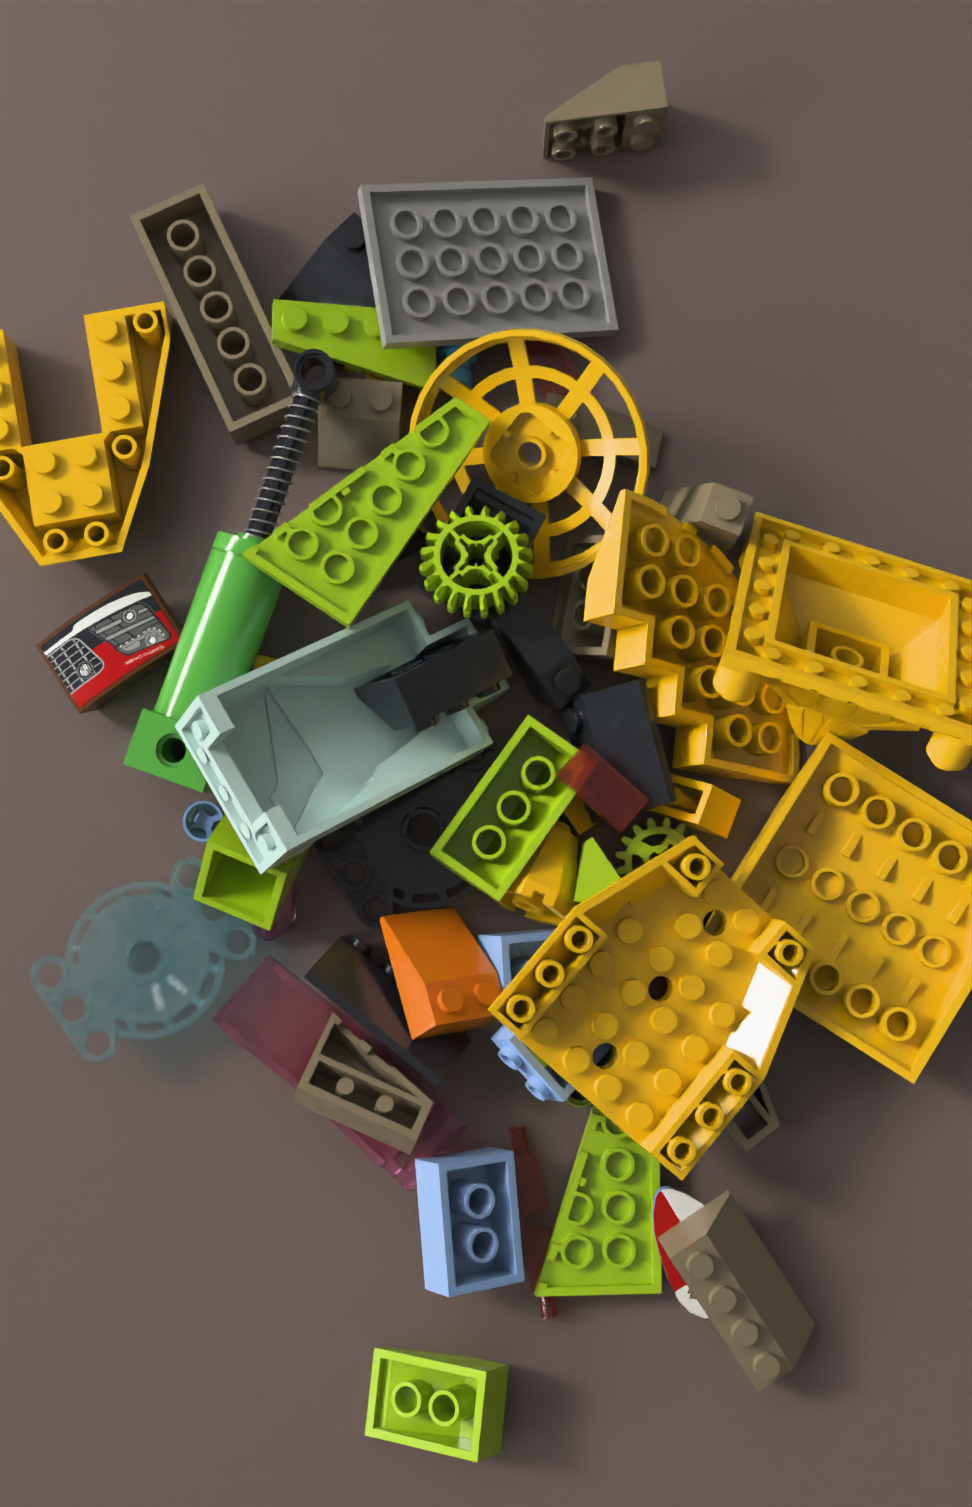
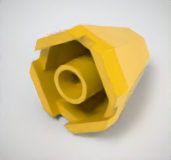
[489,821,578,926]

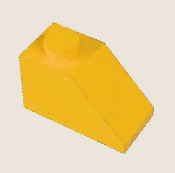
[646,774,741,839]

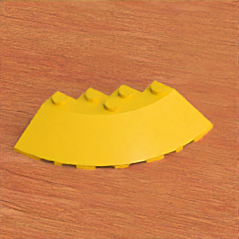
[583,489,800,785]

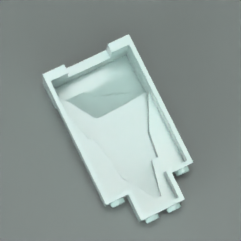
[175,600,510,875]

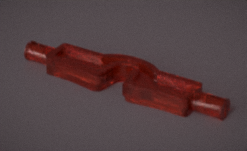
[508,1125,559,1319]

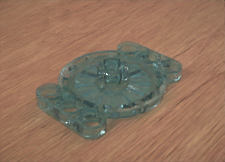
[30,857,258,1063]

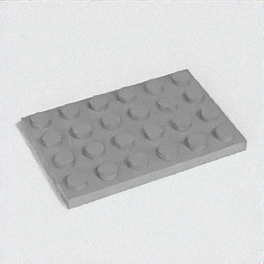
[357,177,619,350]

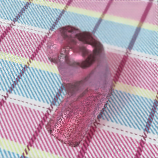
[253,885,296,941]

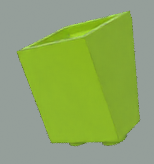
[193,814,311,931]

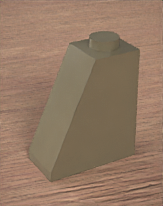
[660,482,754,556]

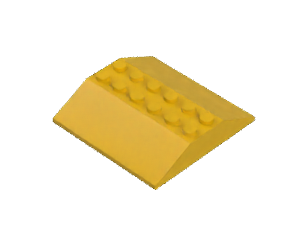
[704,732,972,1084]

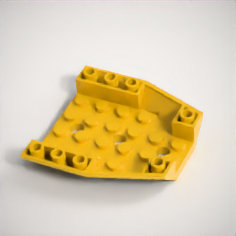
[487,835,816,1180]

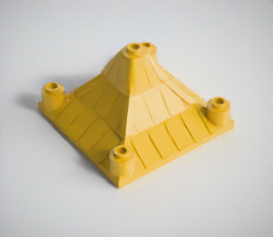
[713,511,972,771]

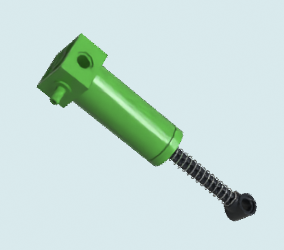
[123,349,339,793]

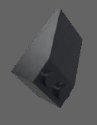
[271,212,376,309]
[413,476,546,630]

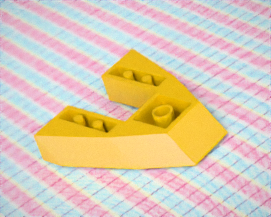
[0,301,173,566]

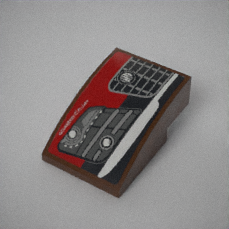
[36,573,183,714]

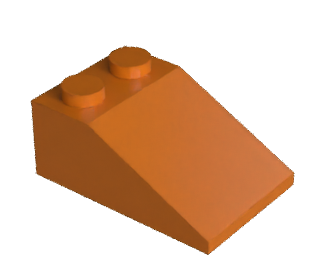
[379,907,502,1040]

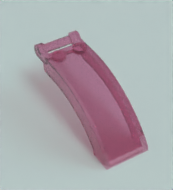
[212,955,467,1192]

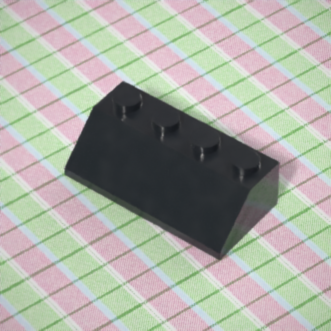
[304,935,471,1087]

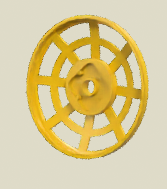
[409,328,650,579]

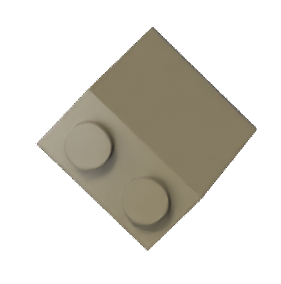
[318,376,405,471]

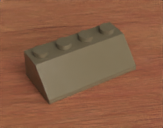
[657,1190,815,1393]

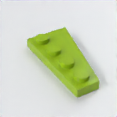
[271,299,436,392]

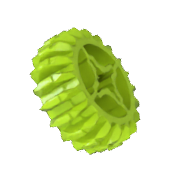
[420,505,533,619]

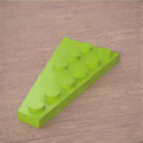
[242,397,491,628]
[534,1047,662,1297]

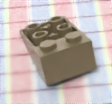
[542,60,668,160]

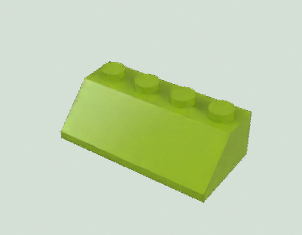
[430,715,597,902]

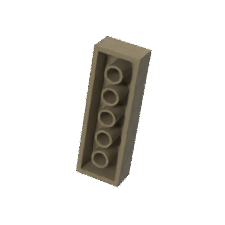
[129,183,295,446]

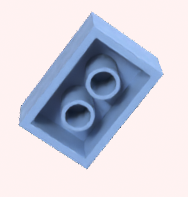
[415,1147,525,1297]

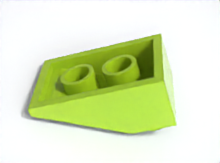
[365,1347,509,1463]

